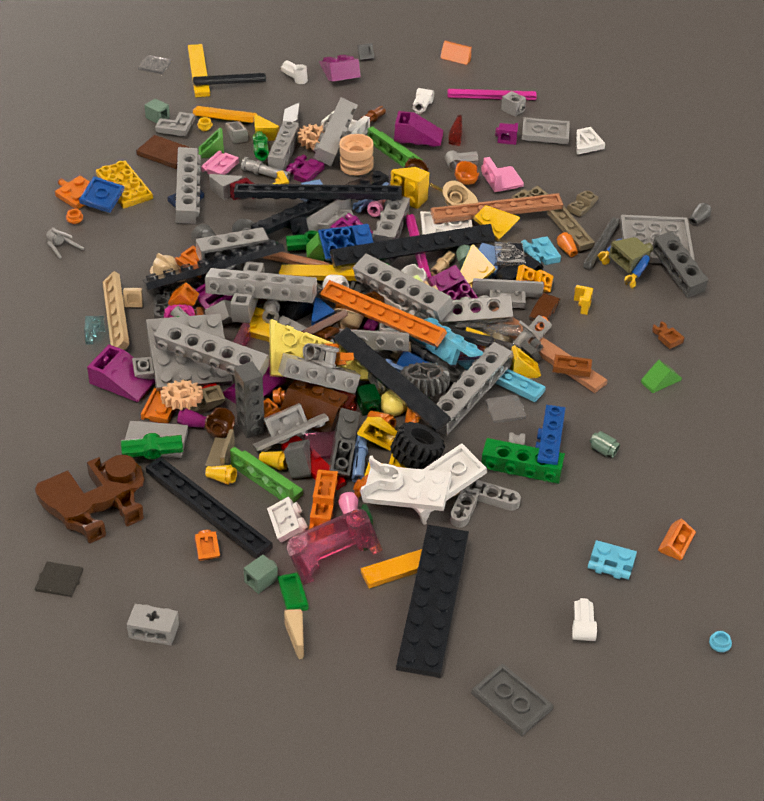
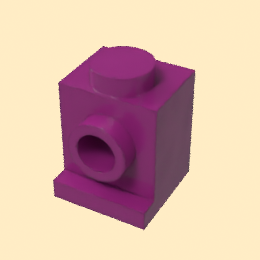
[495,123,518,145]

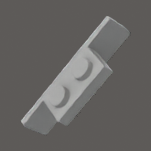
[307,199,354,232]
[472,278,544,308]
[334,329,409,351]
[253,403,329,452]

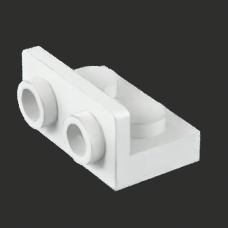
[267,497,308,543]

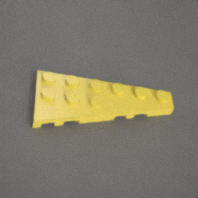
[269,319,369,381]

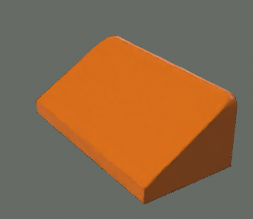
[441,41,472,65]
[658,518,696,560]

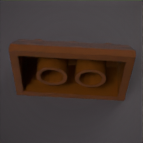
[280,379,348,436]

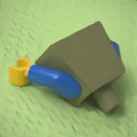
[598,237,653,288]

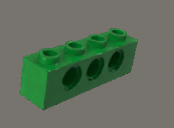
[481,438,565,484]

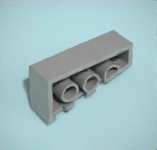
[313,97,358,166]

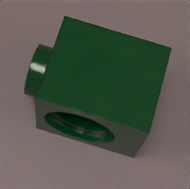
[356,383,381,416]

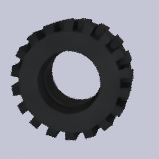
[390,422,445,470]

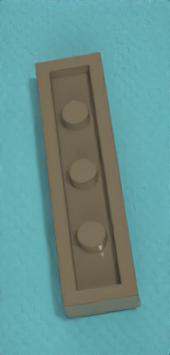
[547,206,595,251]

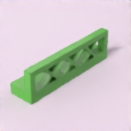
[367,126,423,167]
[230,447,303,502]

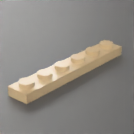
[103,271,129,350]

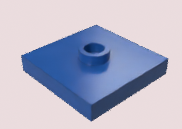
[79,176,124,213]

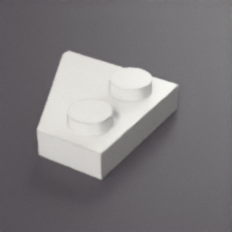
[576,127,605,155]

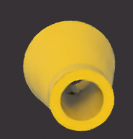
[259,451,288,471]
[205,465,237,485]

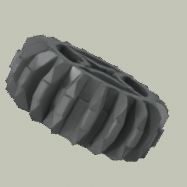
[400,362,450,398]

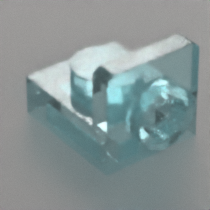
[84,316,105,344]

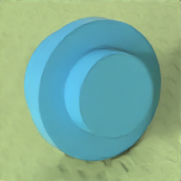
[709,631,732,652]

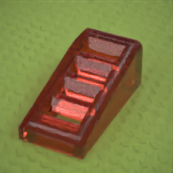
[448,115,462,146]

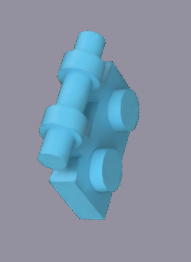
[521,236,561,265]
[587,540,637,580]

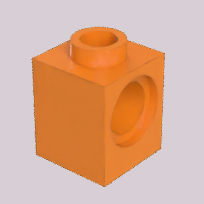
[168,282,199,306]

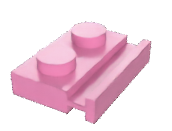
[201,150,239,175]

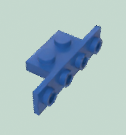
[536,404,566,465]

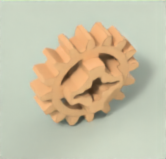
[297,124,324,150]
[161,380,203,410]

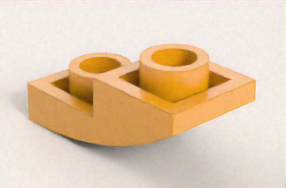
[516,265,553,293]

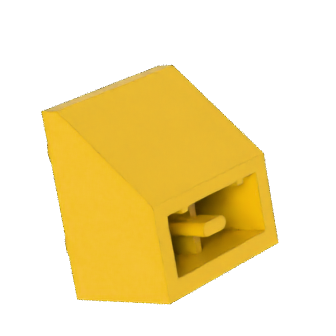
[390,167,429,209]

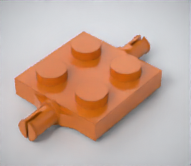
[55,176,90,209]

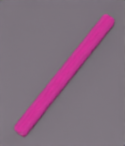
[447,89,537,100]
[405,214,432,280]

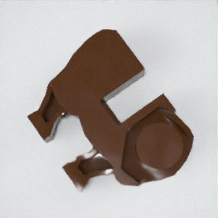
[35,455,145,544]

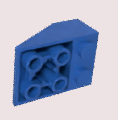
[318,224,374,261]

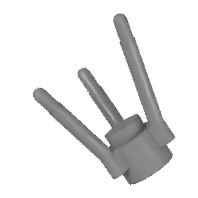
[46,227,84,259]

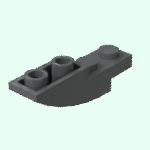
[329,408,360,478]

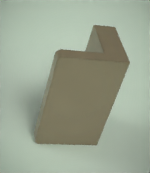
[205,429,235,468]

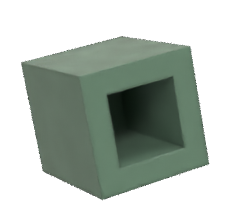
[144,98,170,123]
[243,555,278,594]

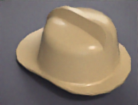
[442,181,478,206]
[150,253,186,282]
[334,308,365,330]

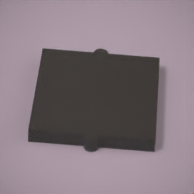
[35,561,83,597]

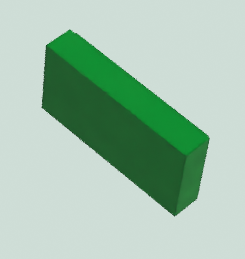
[278,572,308,611]

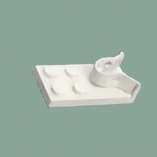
[413,443,487,525]
[360,456,452,511]

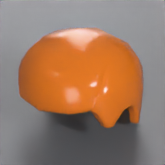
[455,161,479,185]

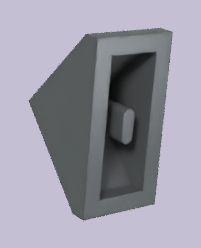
[284,439,312,480]

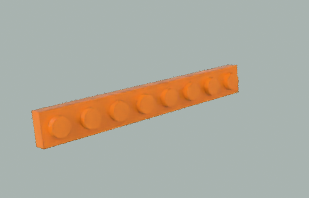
[320,280,447,348]

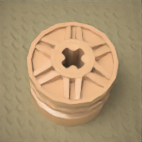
[339,134,373,176]

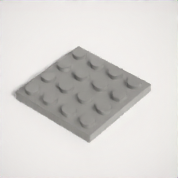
[620,215,695,263]
[145,314,233,391]

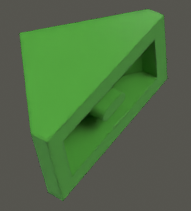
[199,128,224,158]
[641,360,682,393]

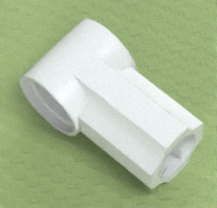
[281,60,308,84]
[413,88,434,114]
[572,598,597,641]

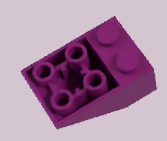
[319,55,361,81]
[394,111,444,147]
[427,265,481,314]
[87,344,155,402]

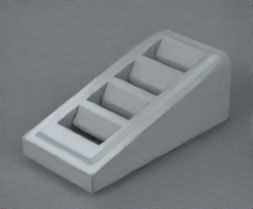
[225,121,248,143]

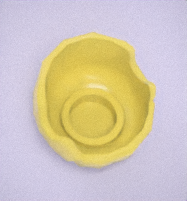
[381,390,407,417]

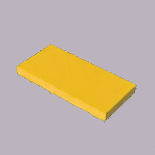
[96,161,153,209]

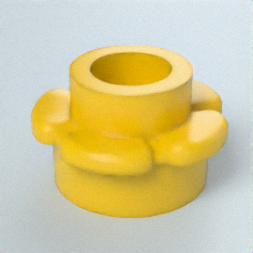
[197,117,213,131]

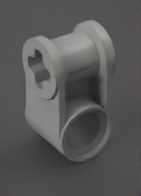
[303,343,339,368]

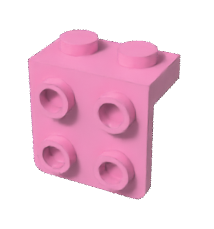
[481,157,524,192]

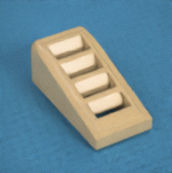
[284,609,304,659]

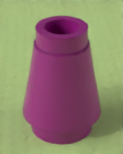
[177,408,206,428]

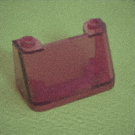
[286,509,383,585]

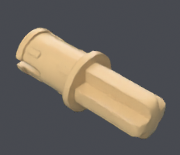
[430,251,455,276]

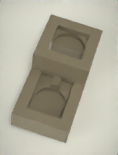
[184,385,225,414]

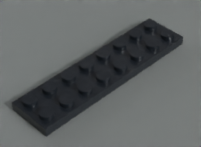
[143,239,285,290]
[396,525,469,678]

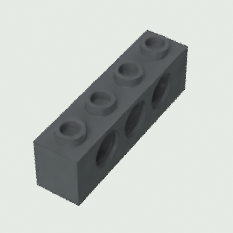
[652,231,708,298]
[234,361,265,438]

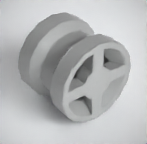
[508,432,525,445]

